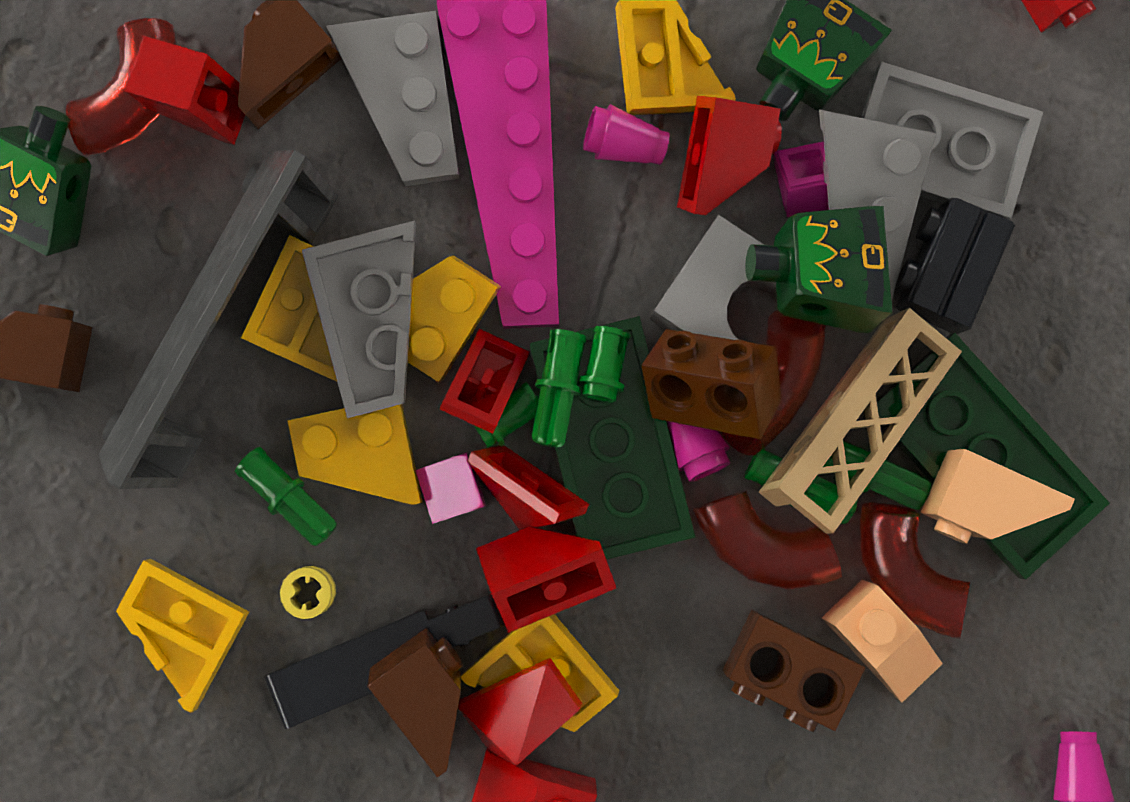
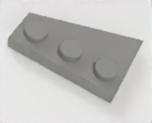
[326,11,460,186]
[819,109,936,301]
[302,220,416,418]

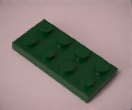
[529,316,696,560]
[876,333,1110,580]

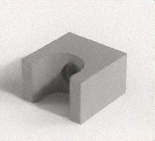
[649,215,777,340]

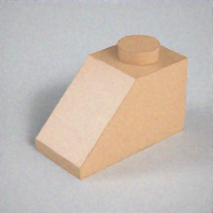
[920,449,1075,544]
[822,580,943,703]

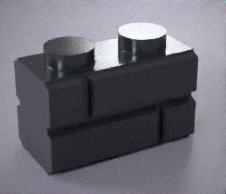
[895,197,1015,334]

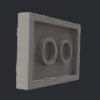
[861,62,1043,220]

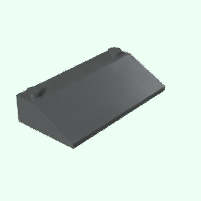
[98,150,338,489]

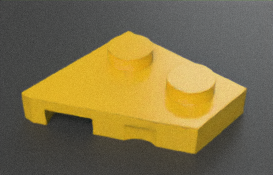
[116,559,249,713]

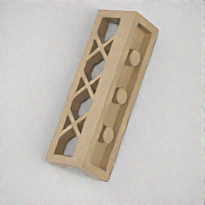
[758,308,962,534]

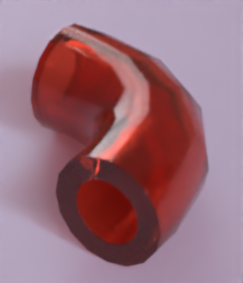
[66,18,177,156]
[722,310,826,456]
[693,490,842,590]
[860,502,970,639]

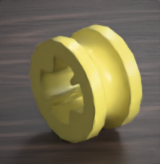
[280,566,336,619]

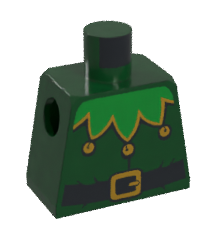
[756,0,892,121]
[0,106,92,256]
[745,206,892,333]

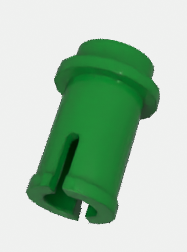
[578,326,631,402]
[473,382,539,448]

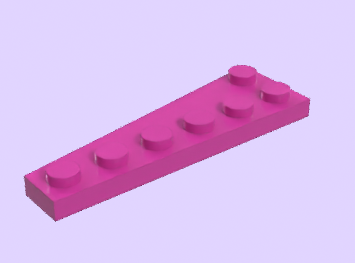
[437,0,559,329]

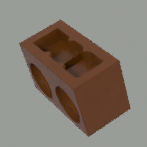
[642,329,781,439]
[722,609,865,732]

